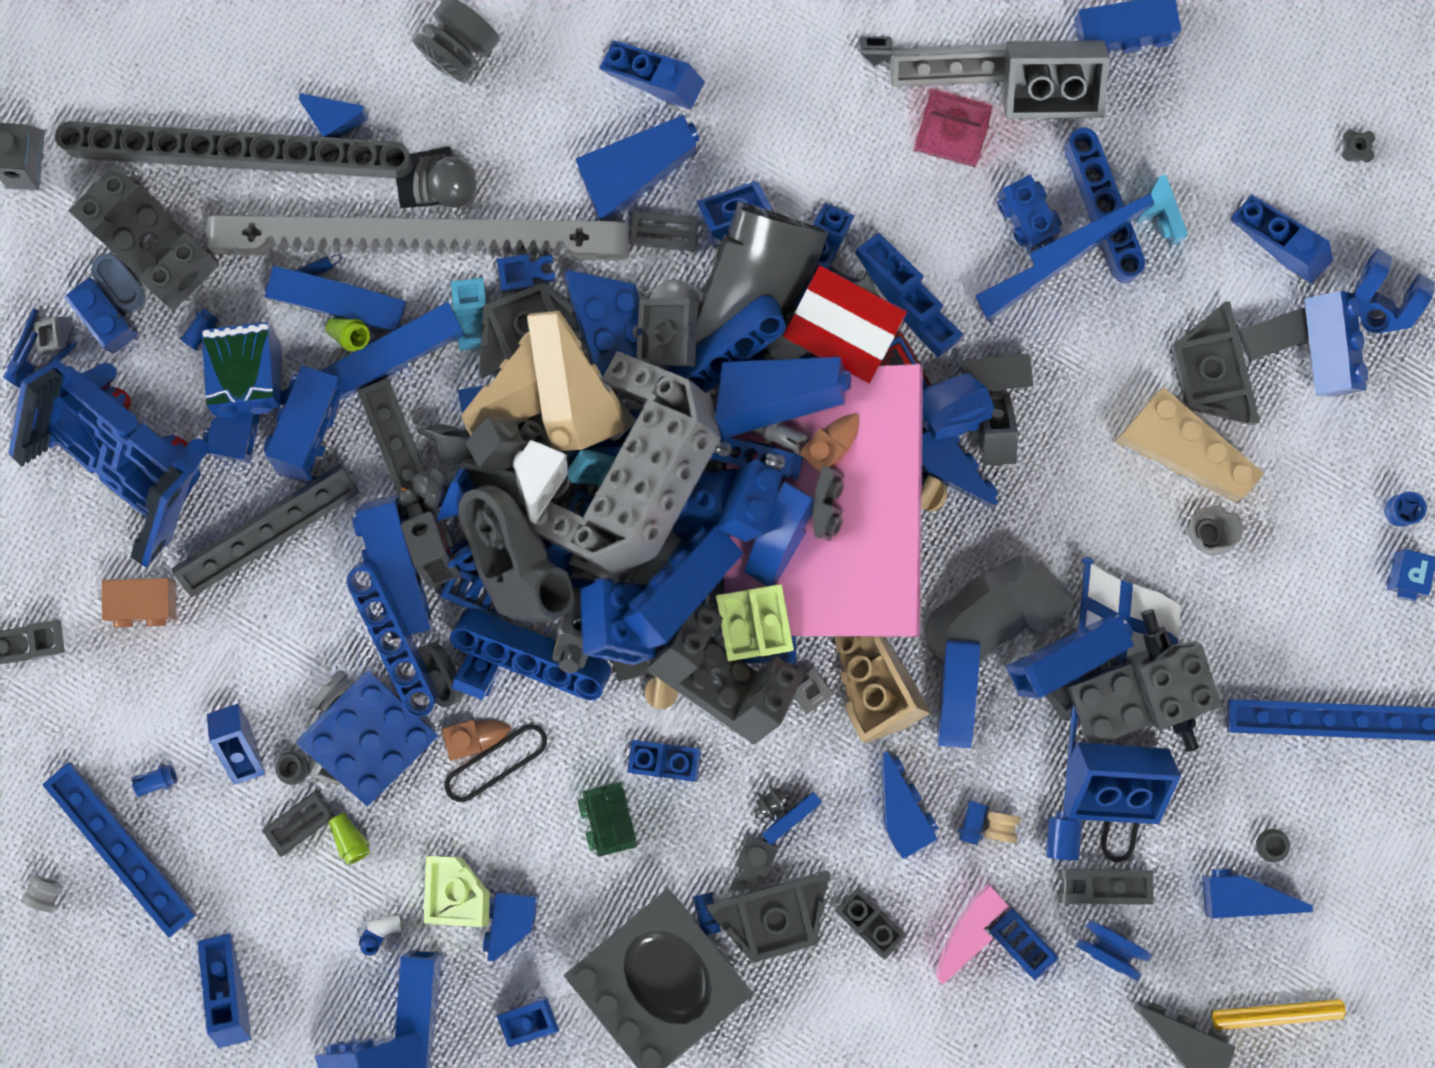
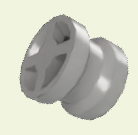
[21,875,64,913]

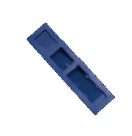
[855,233,963,358]
[265,266,406,332]

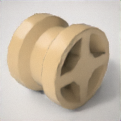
[984,811,1021,844]

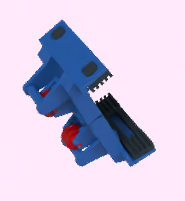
[8,359,209,568]

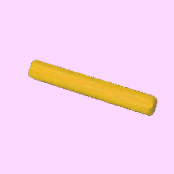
[1212,999,1346,1030]

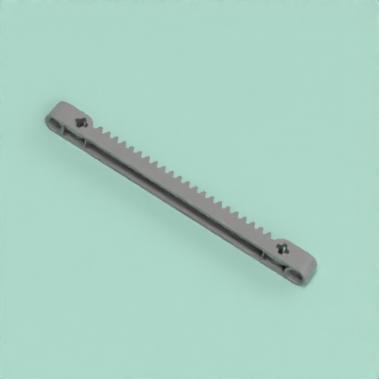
[206,216,629,261]

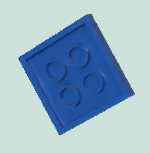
[296,669,438,807]

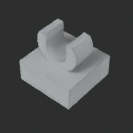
[794,668,833,714]

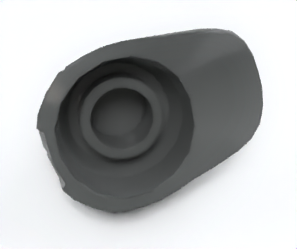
[417,424,474,464]

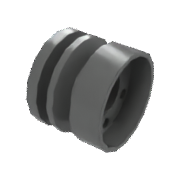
[412,0,500,84]

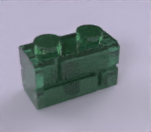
[578,781,638,857]

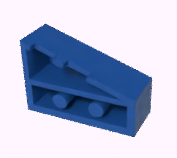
[315,1032,426,1068]

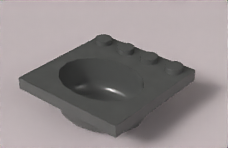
[563,888,754,1068]

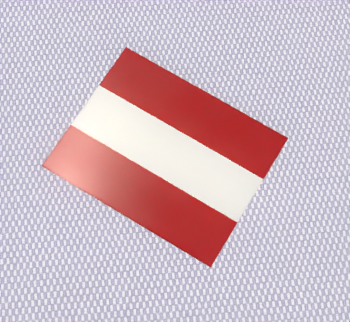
[783,265,907,384]

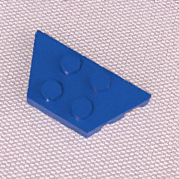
[564,270,642,377]

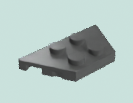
[479,282,583,379]
[1171,301,1260,425]
[705,871,830,963]

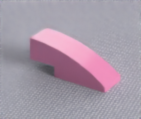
[935,884,1008,984]

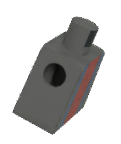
[401,503,461,588]

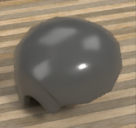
[428,155,477,208]

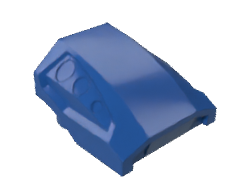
[922,373,994,440]

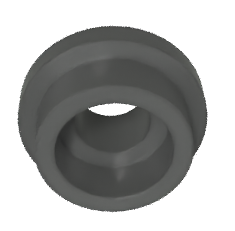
[276,751,309,785]

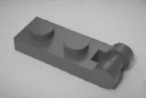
[1058,869,1153,905]

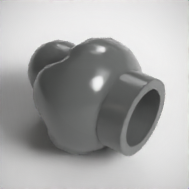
[397,467,451,511]

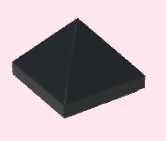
[859,36,893,66]

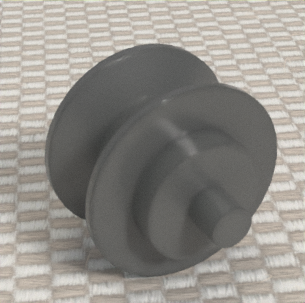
[753,784,791,821]

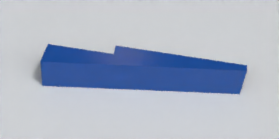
[975,194,1155,322]
[280,302,465,405]

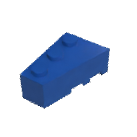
[264,365,344,484]

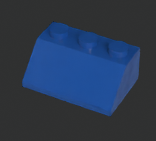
[1065,742,1181,824]

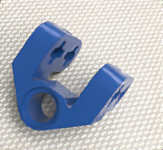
[1355,248,1435,333]

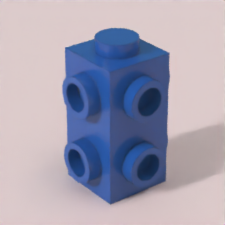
[997,174,1062,253]

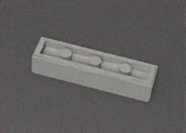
[890,44,1006,87]

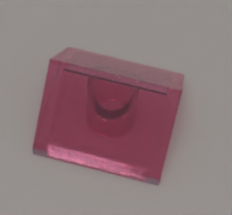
[914,89,993,168]

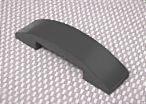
[0,620,65,665]

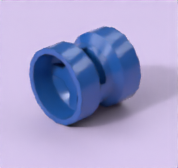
[1384,491,1427,527]

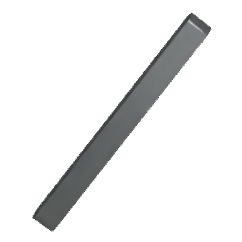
[55,121,413,179]

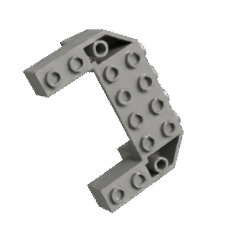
[526,351,721,575]

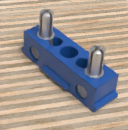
[710,435,803,481]

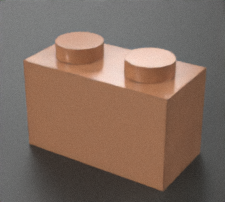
[102,578,177,628]

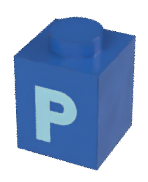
[1387,549,1435,602]

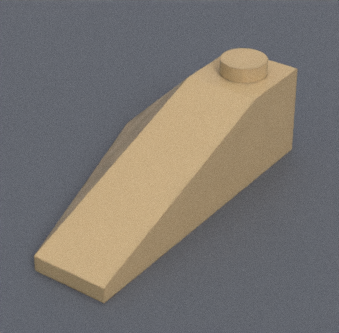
[527,311,627,451]
[461,331,585,436]
[834,636,931,743]

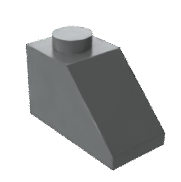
[978,393,1018,466]

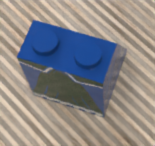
[201,322,282,418]

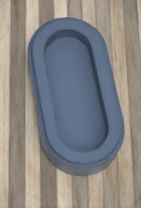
[91,253,146,313]

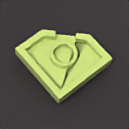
[424,855,490,927]

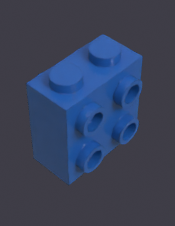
[580,578,657,665]

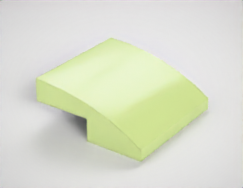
[716,584,794,661]

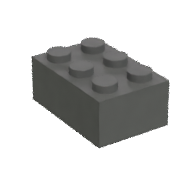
[1002,40,1110,119]

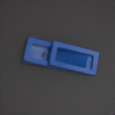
[744,482,814,586]
[937,640,980,748]

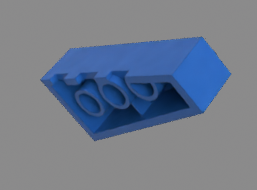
[352,494,433,640]
[623,524,744,649]

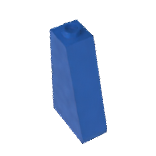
[575,115,700,221]
[715,357,851,437]
[1005,615,1134,699]
[395,950,443,1068]

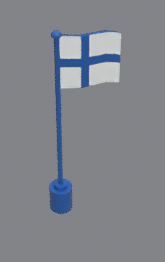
[1046,557,1181,861]

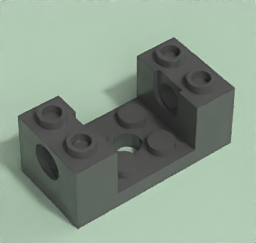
[68,164,220,311]
[646,603,803,744]

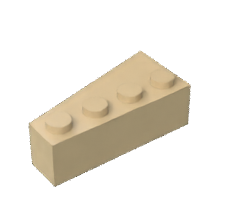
[1114,387,1265,502]

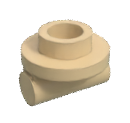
[921,475,948,512]
[645,677,678,709]

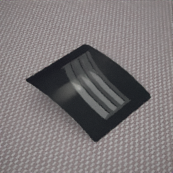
[394,146,452,209]

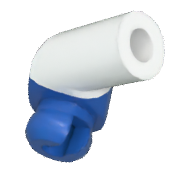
[359,915,403,956]

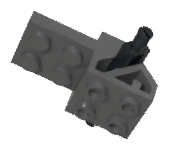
[1066,609,1222,752]

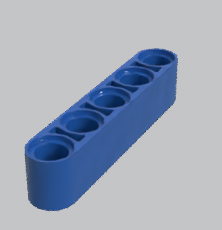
[1064,127,1145,283]
[666,296,785,393]
[346,561,438,717]
[450,609,612,701]

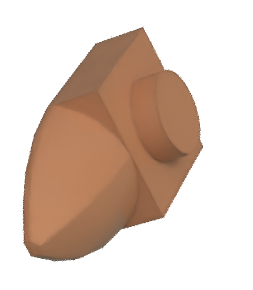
[799,413,859,473]
[442,719,511,761]

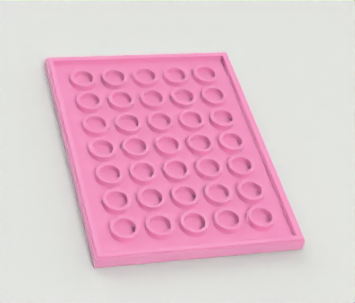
[724,365,923,637]

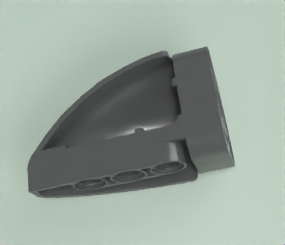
[696,201,829,345]

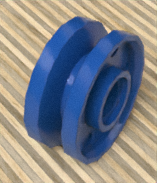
[1075,919,1153,982]

